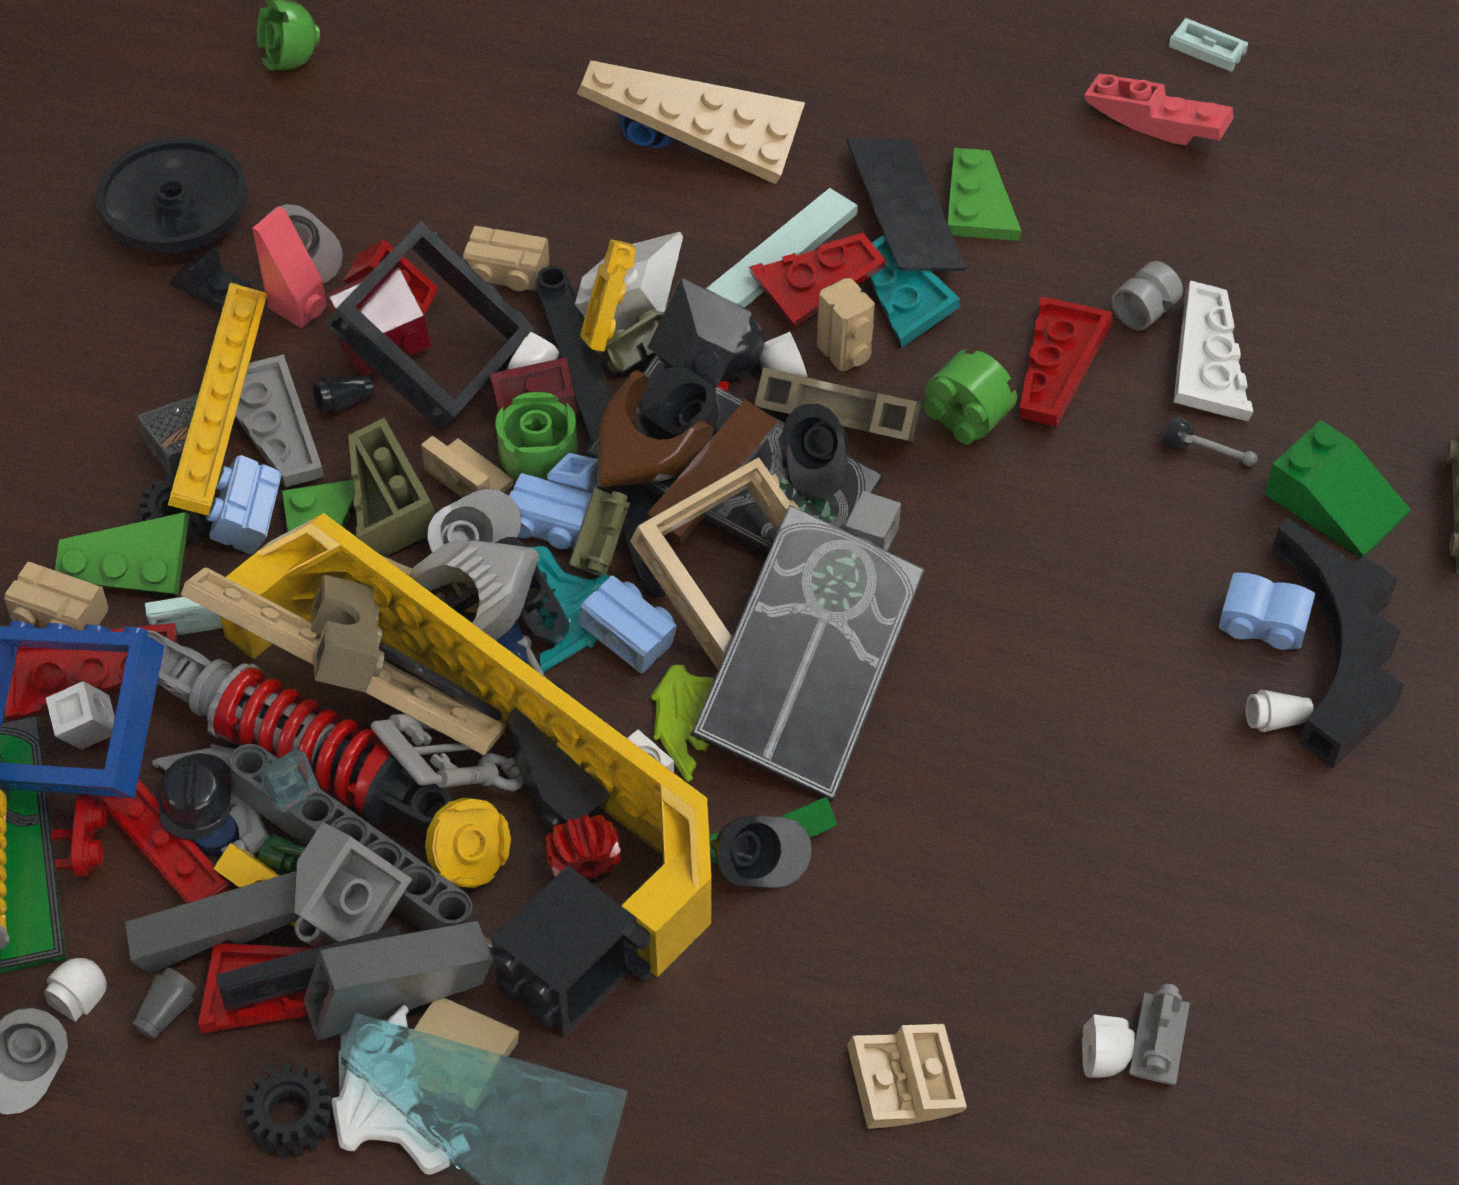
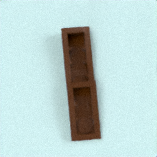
[647,399,778,545]

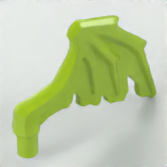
[651,664,714,782]

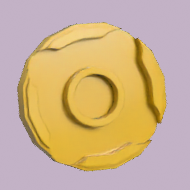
[425,798,511,888]

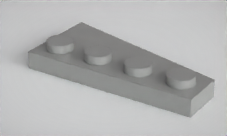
[235,354,324,487]

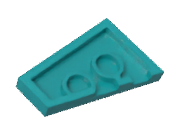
[868,235,960,348]

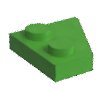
[282,480,355,532]

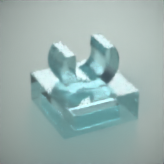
[260,748,320,812]

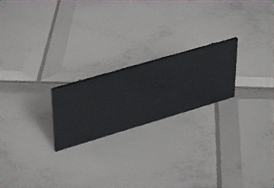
[846,138,966,271]

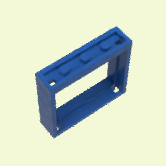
[0,621,165,799]

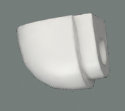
[507,332,560,370]
[759,332,807,377]
[43,958,107,1022]
[1082,1015,1135,1078]

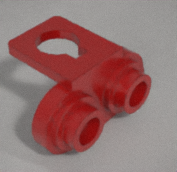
[51,794,107,877]

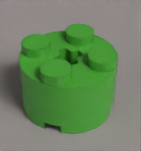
[923,349,1017,445]
[496,392,578,483]

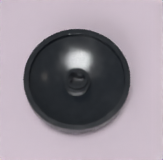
[96,138,248,253]

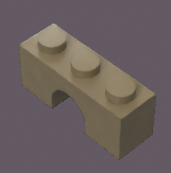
[310,574,384,692]

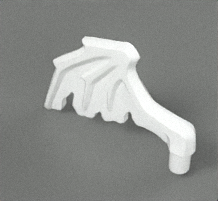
[331,1005,471,1175]

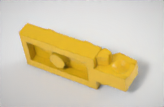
[580,239,636,352]

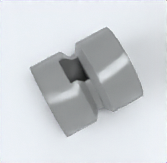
[1111,261,1183,331]

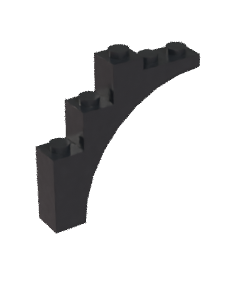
[1271,518,1404,768]

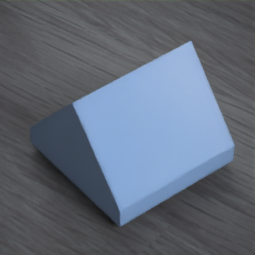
[547,453,599,493]

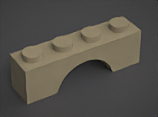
[755,367,922,442]

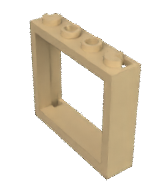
[630,457,799,670]

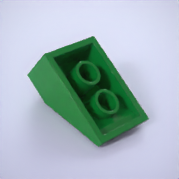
[1265,420,1411,558]

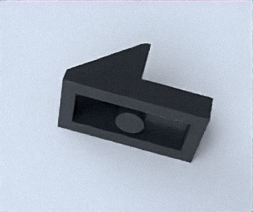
[169,247,251,313]

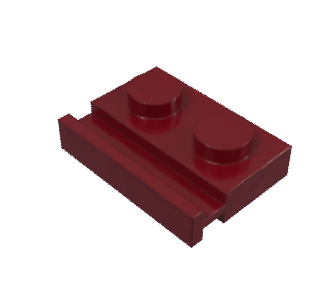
[489,357,579,414]

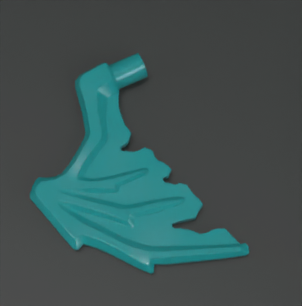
[530,546,611,672]

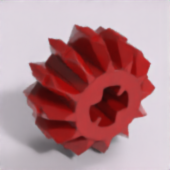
[545,814,621,880]

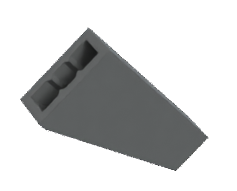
[303,921,494,1040]

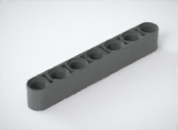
[229,744,473,931]

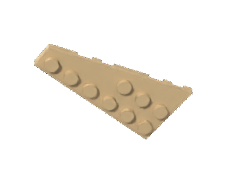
[577,60,805,184]

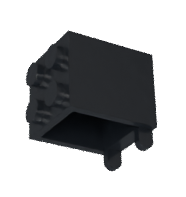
[491,865,651,1037]

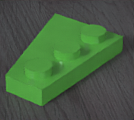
[948,148,1021,241]
[55,512,189,595]

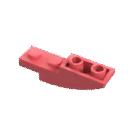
[1084,73,1234,146]

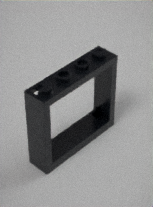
[324,221,535,431]

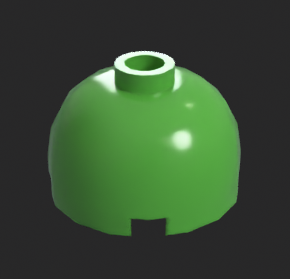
[257,0,320,71]

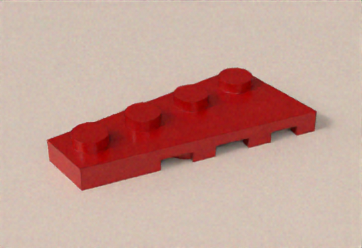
[1020,296,1113,427]
[5,623,178,721]
[198,943,314,1033]

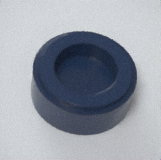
[193,814,238,856]

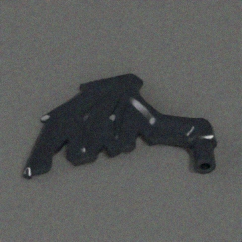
[379,642,503,720]

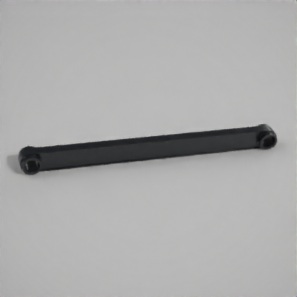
[536,266,666,598]

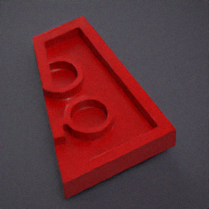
[749,233,886,329]

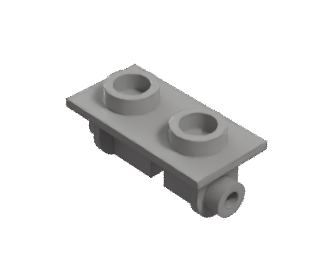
[1129,984,1190,1086]

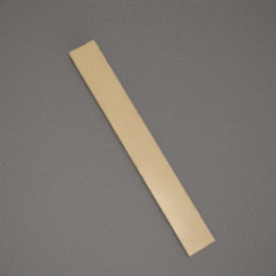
[181,567,505,755]

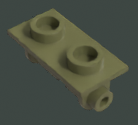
[596,309,664,374]
[569,488,630,577]

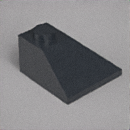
[647,277,752,388]

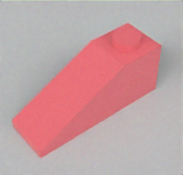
[252,206,327,329]

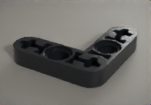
[430,537,570,644]

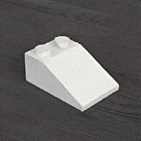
[575,232,683,330]

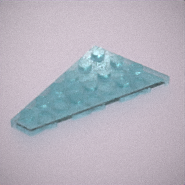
[341,1013,628,1185]

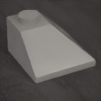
[294,822,412,942]

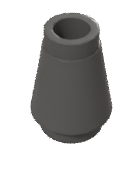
[132,967,197,1040]

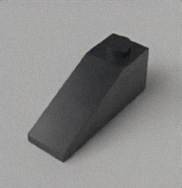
[505,708,610,833]

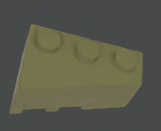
[348,417,436,557]

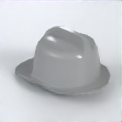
[266,204,343,283]
[427,489,521,553]
[0,1008,68,1115]

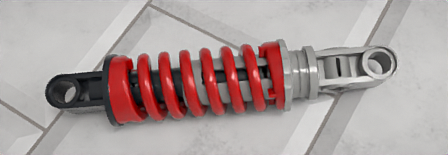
[147,630,453,832]

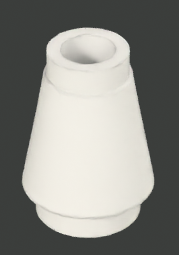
[1245,690,1313,732]

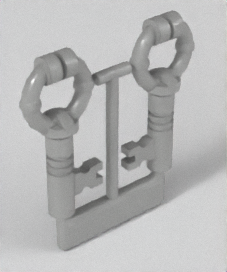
[371,714,524,791]

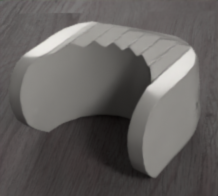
[409,540,539,641]

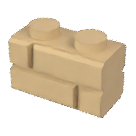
[463,226,549,292]
[817,278,875,371]
[4,562,108,630]

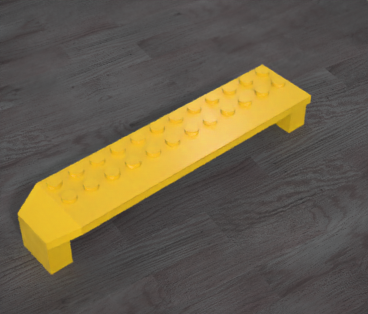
[220,513,711,977]

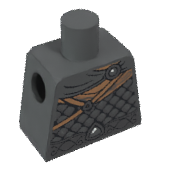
[137,394,226,479]

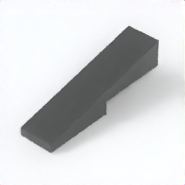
[125,871,300,974]

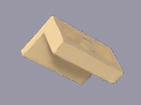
[421,436,514,498]

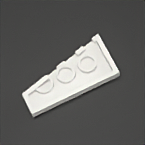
[1173,281,1253,421]

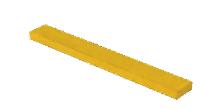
[168,283,267,516]

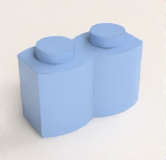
[1219,572,1315,650]

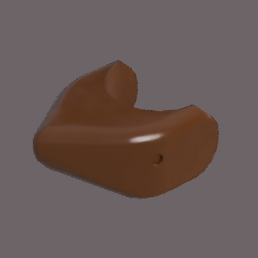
[597,370,713,488]

